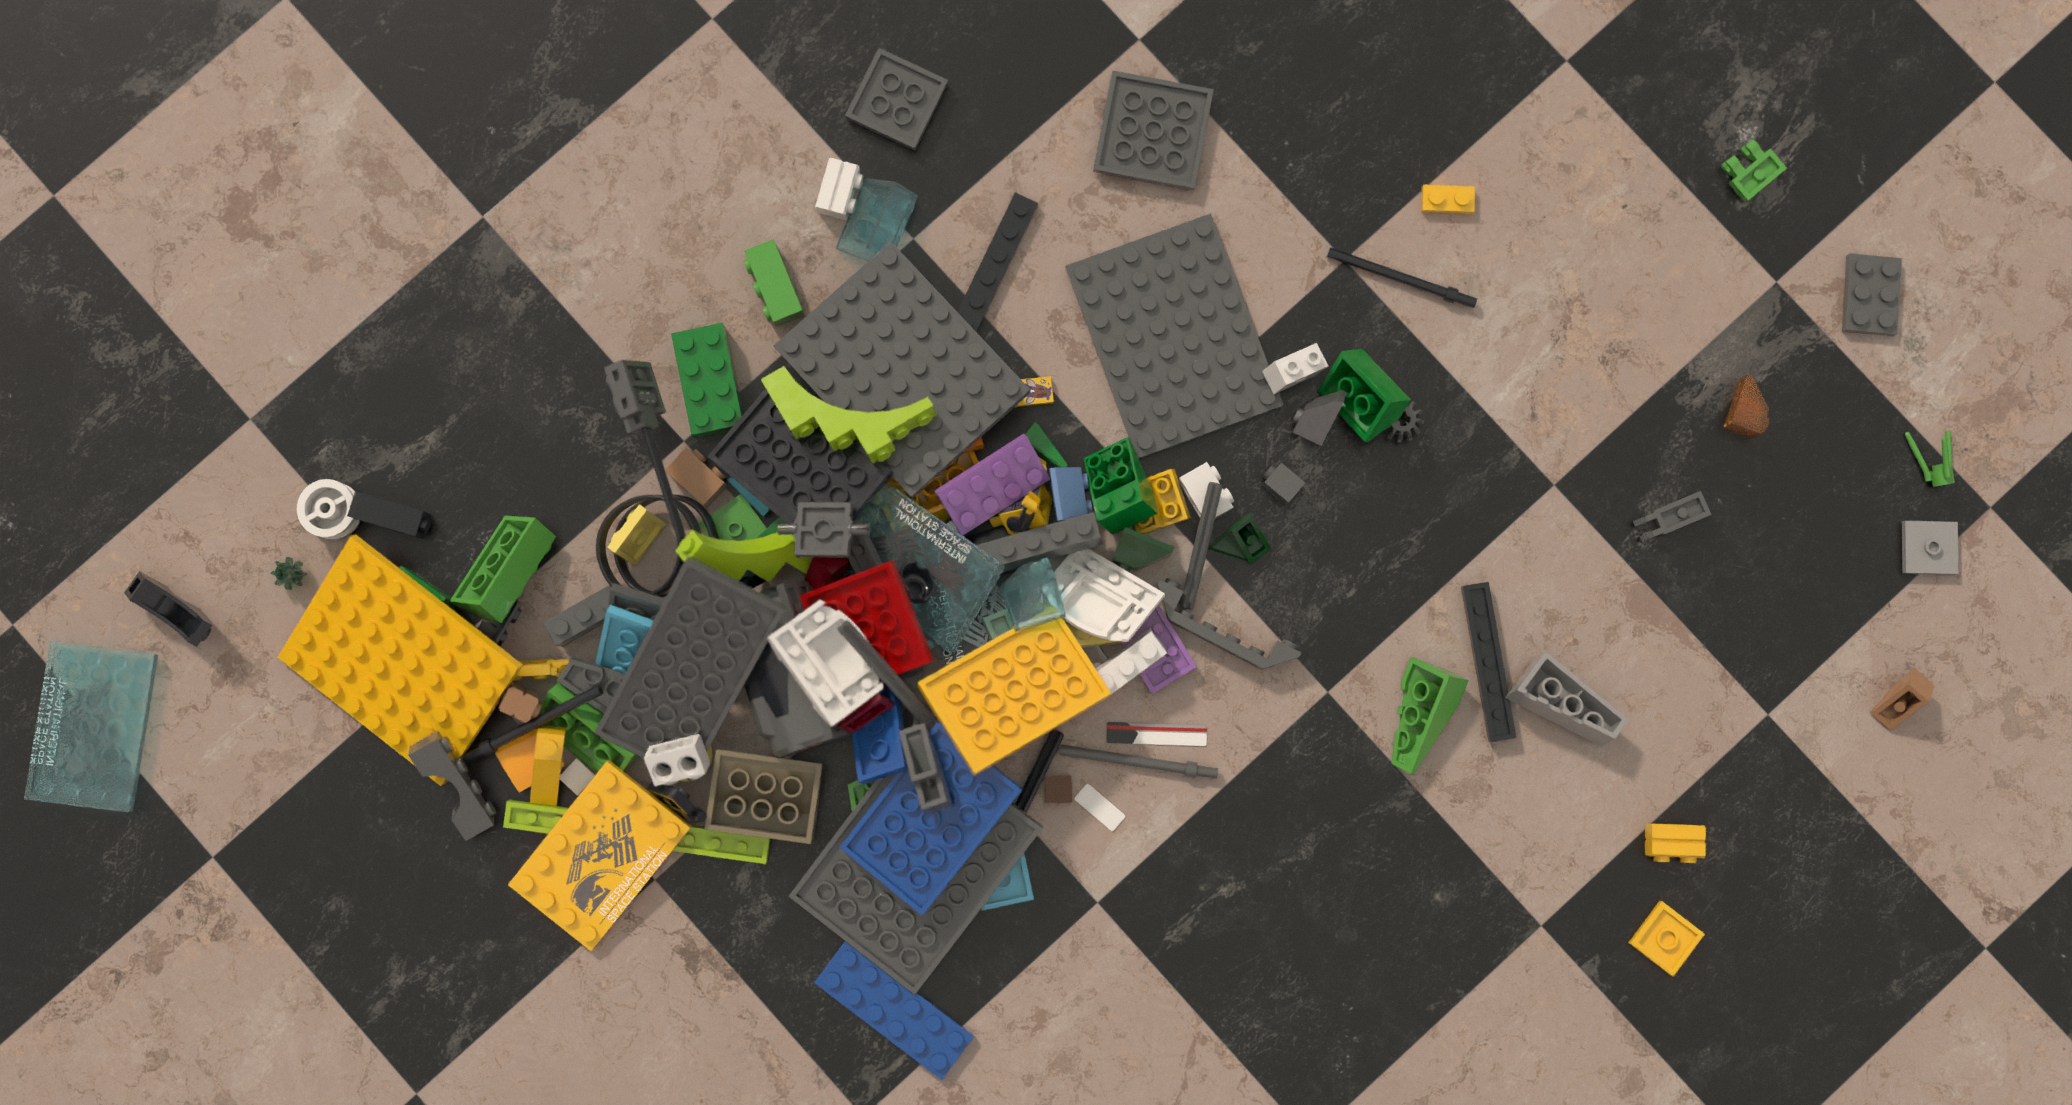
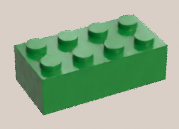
[671,323,744,440]

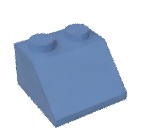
[1049,467,1092,522]

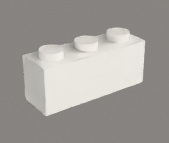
[1096,628,1167,694]

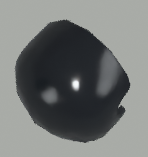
[899,561,935,604]

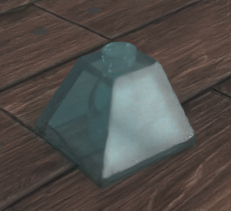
[999,557,1066,632]

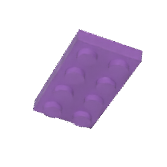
[935,434,1050,536]

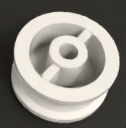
[297,479,360,540]

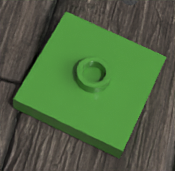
[699,494,767,541]

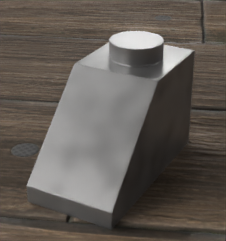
[1292,391,1347,446]

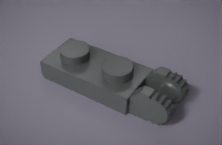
[1633,491,1712,541]

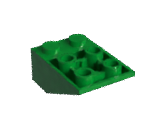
[1083,437,1158,535]

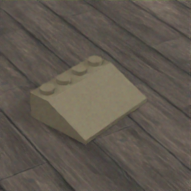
[705,749,823,844]

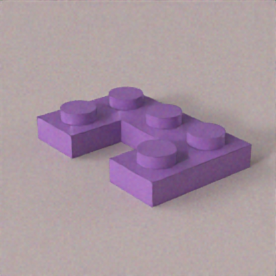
[1120,604,1197,694]

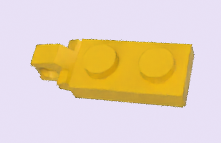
[513,658,571,681]

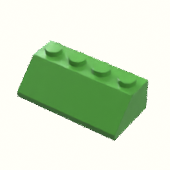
[450,516,556,623]
[537,682,640,773]

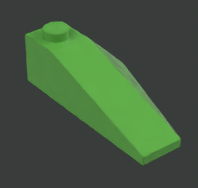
[1391,657,1469,775]

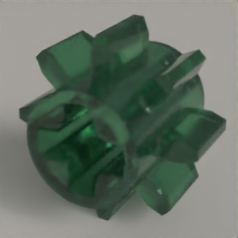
[271,557,307,590]

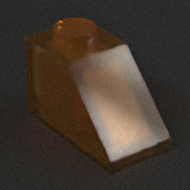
[1724,375,1770,437]

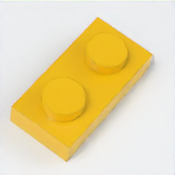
[1421,185,1475,214]

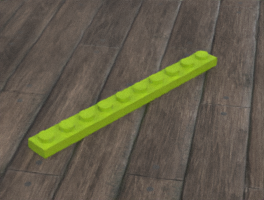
[503,800,771,864]

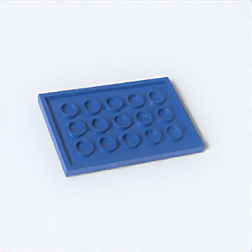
[839,721,1023,916]

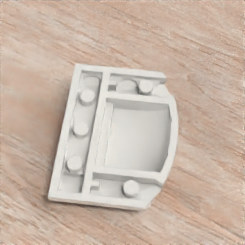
[1042,549,1165,642]
[767,600,883,727]

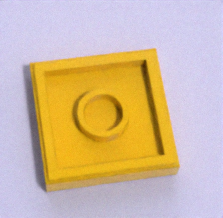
[1628,901,1705,977]

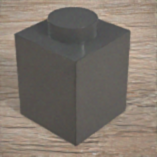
[1262,463,1305,505]

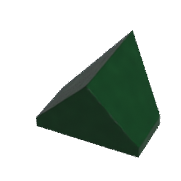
[1208,513,1271,564]

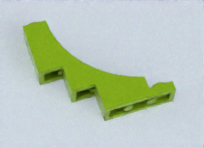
[676,530,813,582]

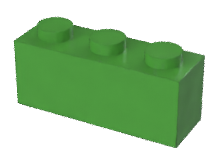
[743,239,805,327]

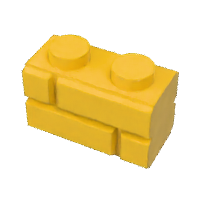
[1645,823,1706,863]

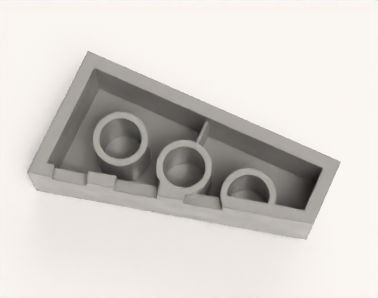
[1505,651,1629,746]

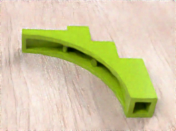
[761,366,937,464]

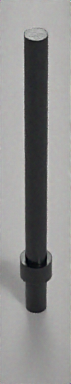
[1327,247,1477,308]
[463,685,603,763]

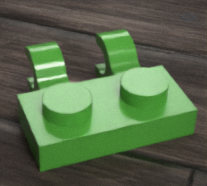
[1721,139,1787,202]

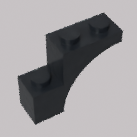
[124,571,212,647]

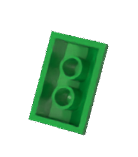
[1318,349,1411,442]

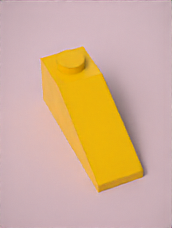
[530,725,566,806]

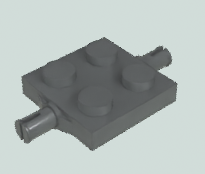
[777,502,870,558]

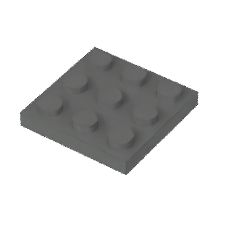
[845,48,949,151]

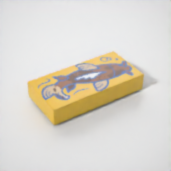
[1015,376,1054,407]

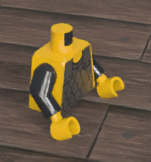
[989,458,1053,535]

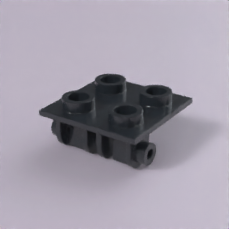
[477,599,522,647]

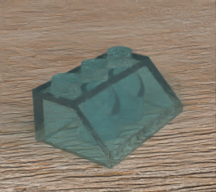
[836,178,918,262]

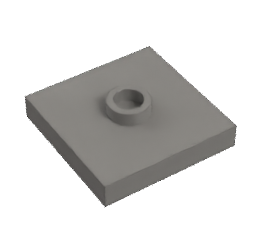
[1902,521,1958,575]

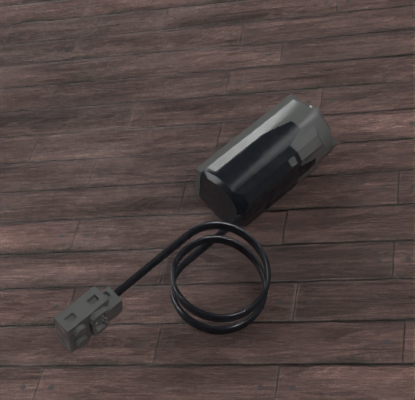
[596,360,852,758]

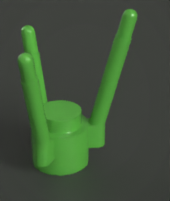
[1905,431,1955,487]

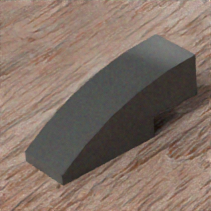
[899,723,953,814]

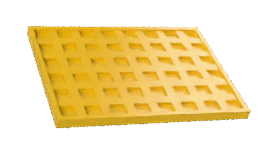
[277,534,523,786]

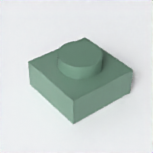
[982,609,1015,640]

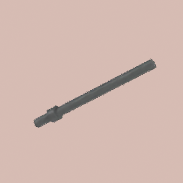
[1060,745,1218,779]

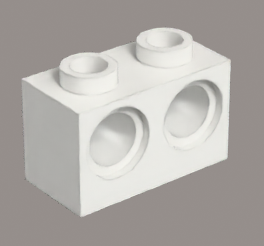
[644,734,710,786]

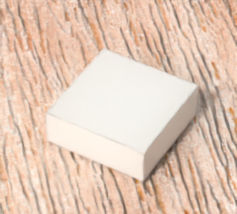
[560,758,596,796]

